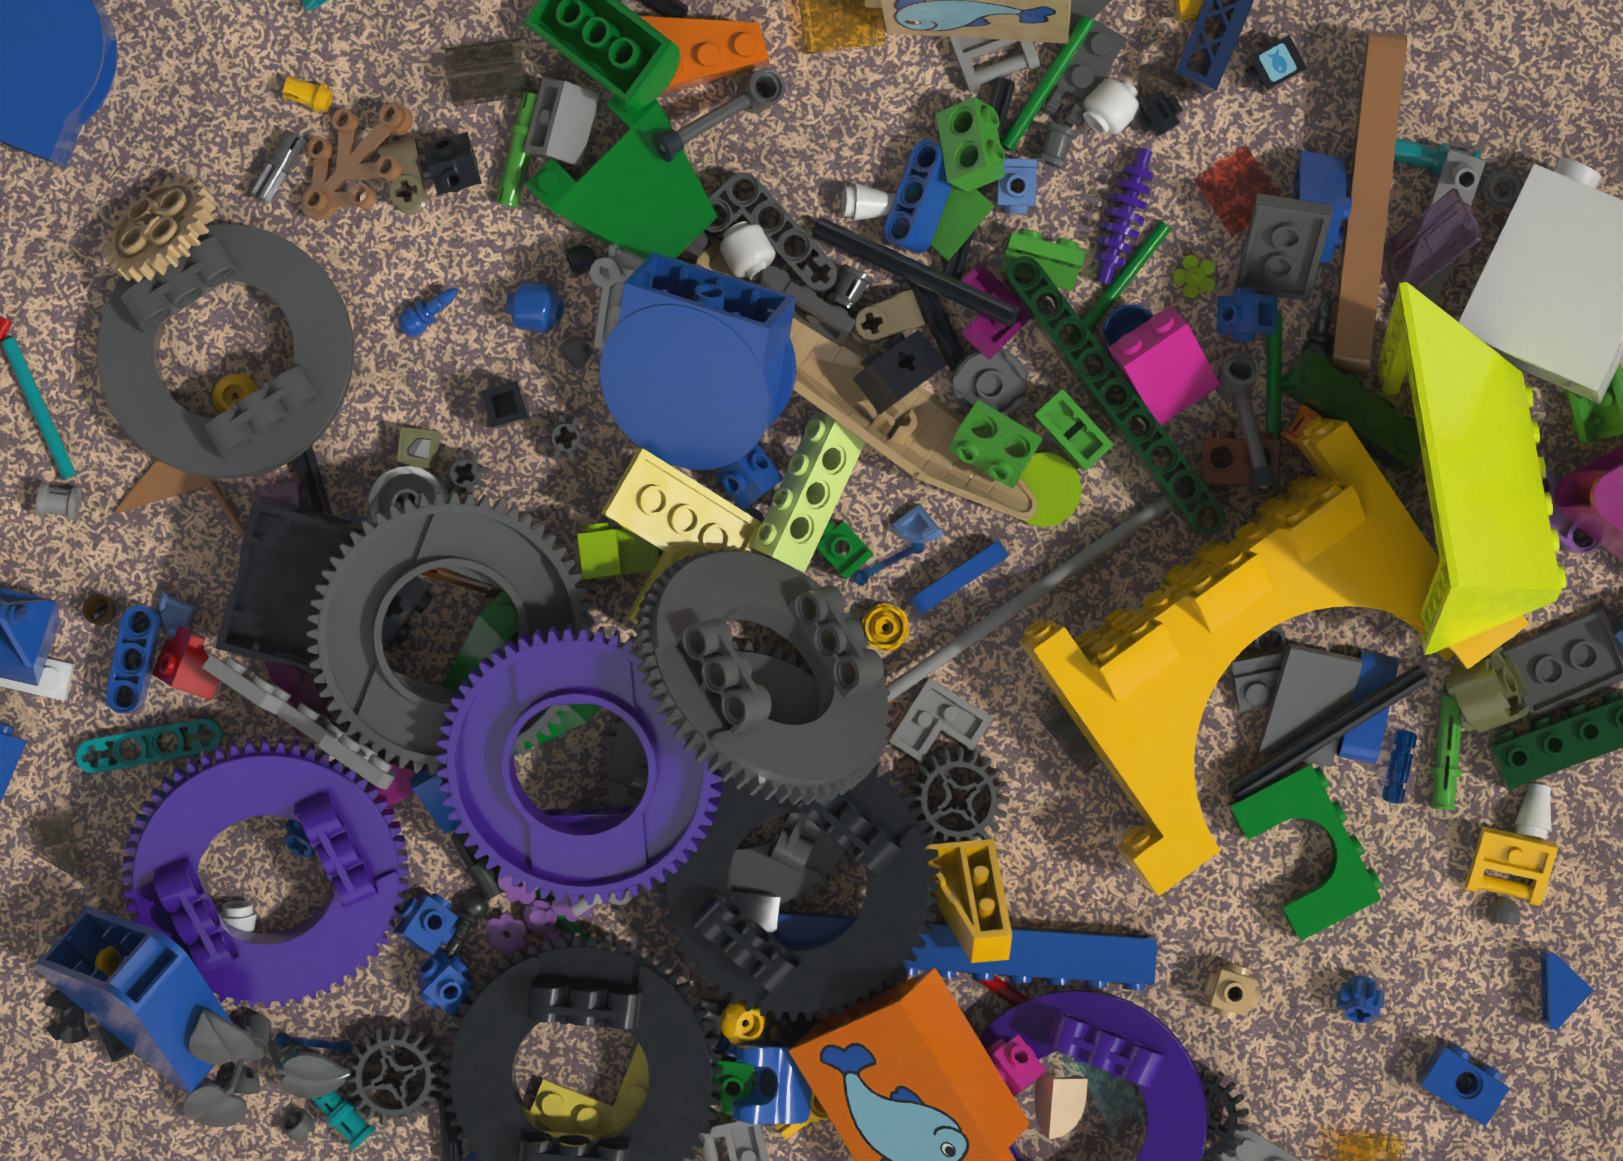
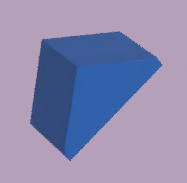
[1540,950,1594,1030]

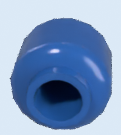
[506,281,564,333]

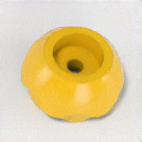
[212,373,258,414]
[862,603,910,651]
[720,999,765,1045]

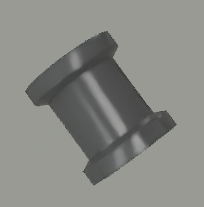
[1034,122,1078,170]
[827,264,874,313]

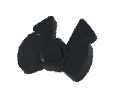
[45,991,90,1043]

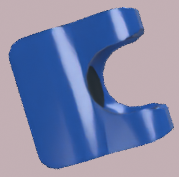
[732,1040,812,1124]

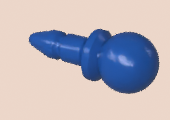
[398,287,458,337]

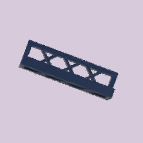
[1173,0,1254,96]

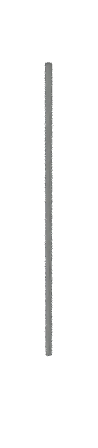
[568,479,1192,917]

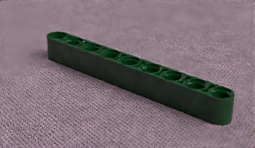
[1004,256,1225,536]

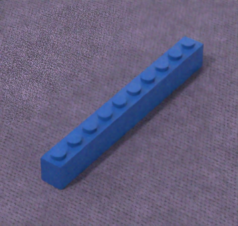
[777,911,1158,991]

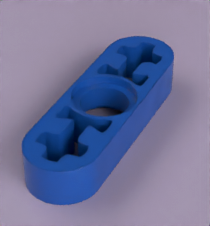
[908,540,1010,616]

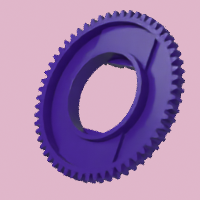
[436,624,723,905]
[122,736,409,1008]

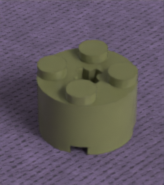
[1444,646,1529,733]

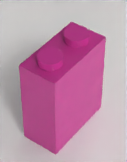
[1108,305,1220,425]

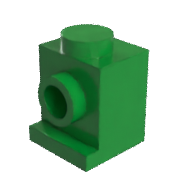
[816,521,874,580]
[714,1056,755,1114]

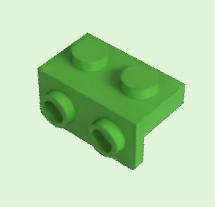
[1001,228,1086,291]
[1563,362,1623,444]

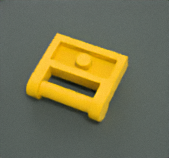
[1464,826,1558,906]

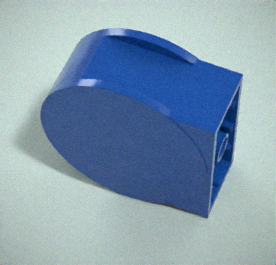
[0,0,118,168]
[600,252,797,470]

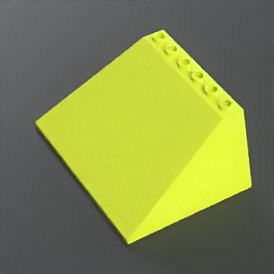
[1376,282,1566,655]

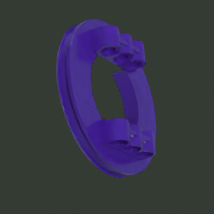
[978,990,1207,1161]

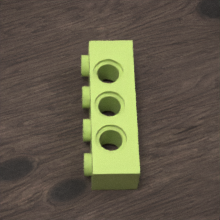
[751,410,865,573]

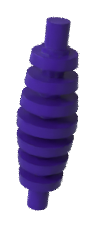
[1094,147,1153,285]

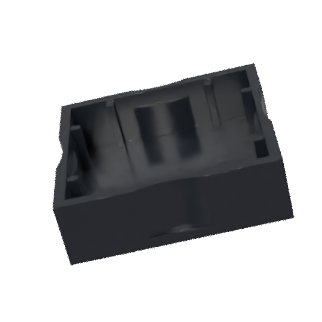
[215,495,389,675]

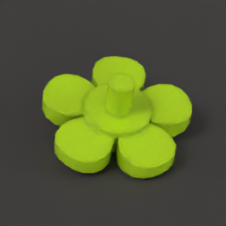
[1173,255,1216,298]

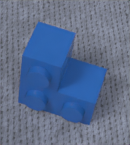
[1293,151,1352,264]

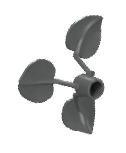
[183,1009,350,1127]

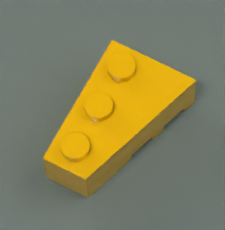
[927,839,1012,963]

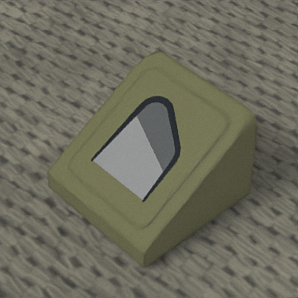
[396,426,441,469]

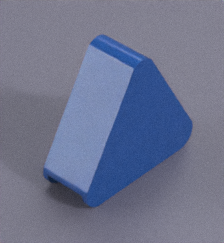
[34,906,232,1094]

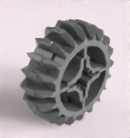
[908,747,1010,844]
[345,1023,447,1127]

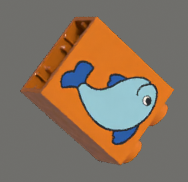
[789,967,1030,1161]

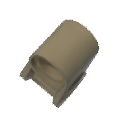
[378,138,428,215]
[849,289,926,345]

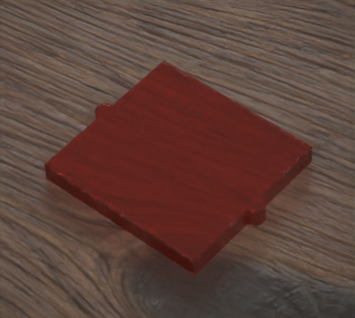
[1195,147,1280,236]

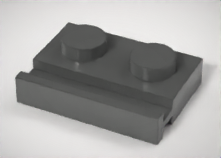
[1231,643,1306,713]

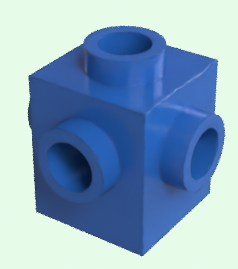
[1216,288,1277,343]
[715,443,784,510]
[393,893,458,955]
[415,950,479,1017]

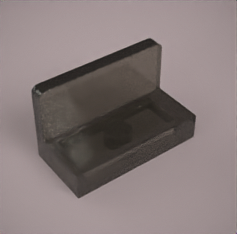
[445,38,528,107]

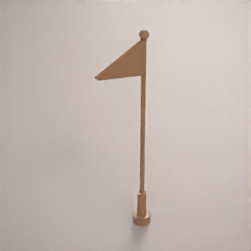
[115,459,349,722]

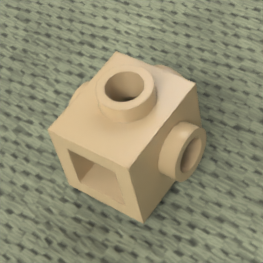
[1203,962,1261,1020]

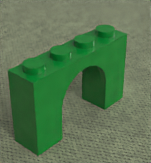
[1227,762,1382,941]

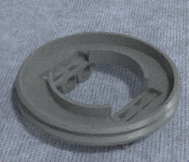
[97,224,354,479]

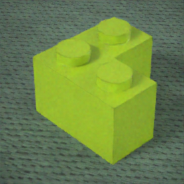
[577,523,661,580]

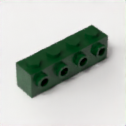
[1276,349,1421,474]
[1487,689,1623,789]

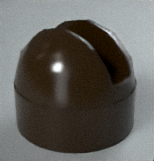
[83,594,116,626]

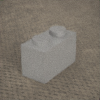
[524,78,600,167]

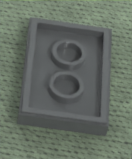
[1235,193,1333,301]
[1499,606,1623,721]
[1257,643,1363,767]

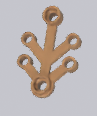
[301,102,413,220]

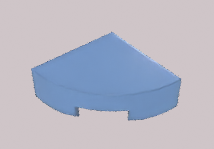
[890,503,944,543]
[159,592,198,638]

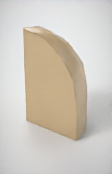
[1035,1071,1088,1140]

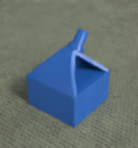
[0,588,60,686]

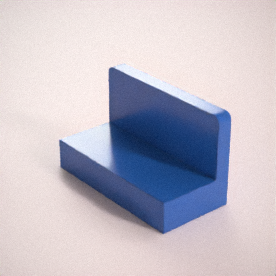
[409,765,461,834]

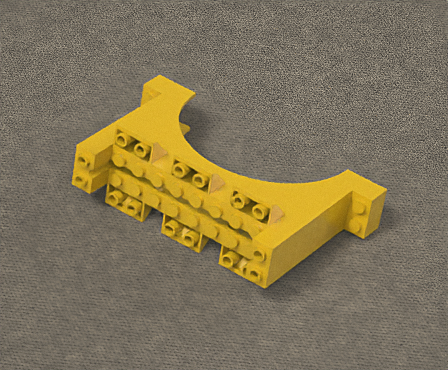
[1018,417,1529,896]

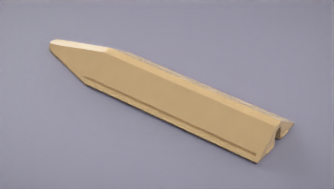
[695,238,1038,521]

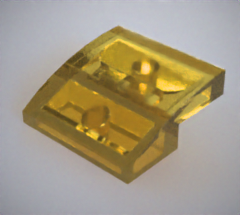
[799,0,886,54]

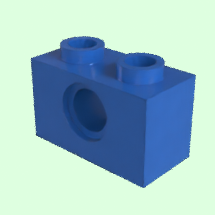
[1416,1043,1510,1127]

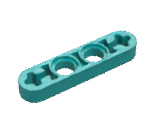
[76,718,224,773]

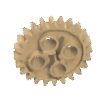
[103,174,216,282]

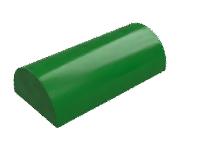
[523,0,680,108]

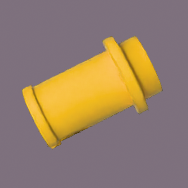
[282,75,333,113]

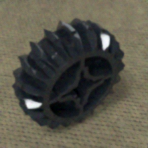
[1146,1066,1249,1161]

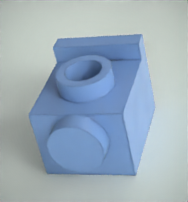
[996,159,1037,215]

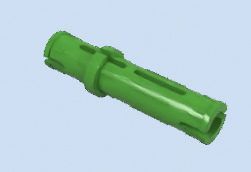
[494,92,538,208]
[1431,695,1462,811]

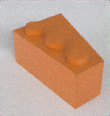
[640,16,770,95]

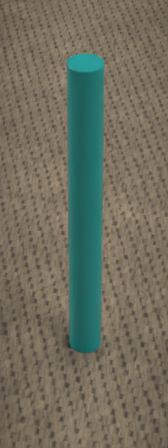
[1,337,77,481]

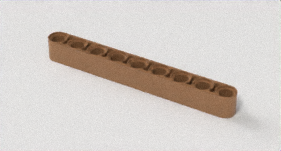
[1330,31,1407,373]

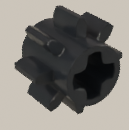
[1135,90,1183,138]

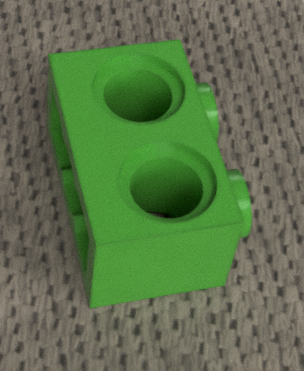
[936,97,1006,192]
[1032,389,1114,472]
[948,400,1043,489]

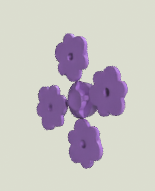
[487,873,593,956]

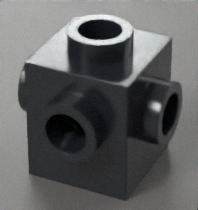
[420,132,482,195]

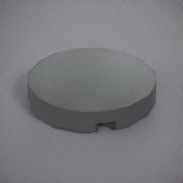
[952,348,1028,417]

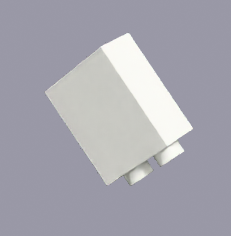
[1459,158,1623,404]

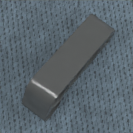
[704,172,837,293]

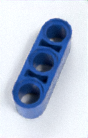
[884,140,953,254]
[106,605,162,713]
[1337,649,1398,764]

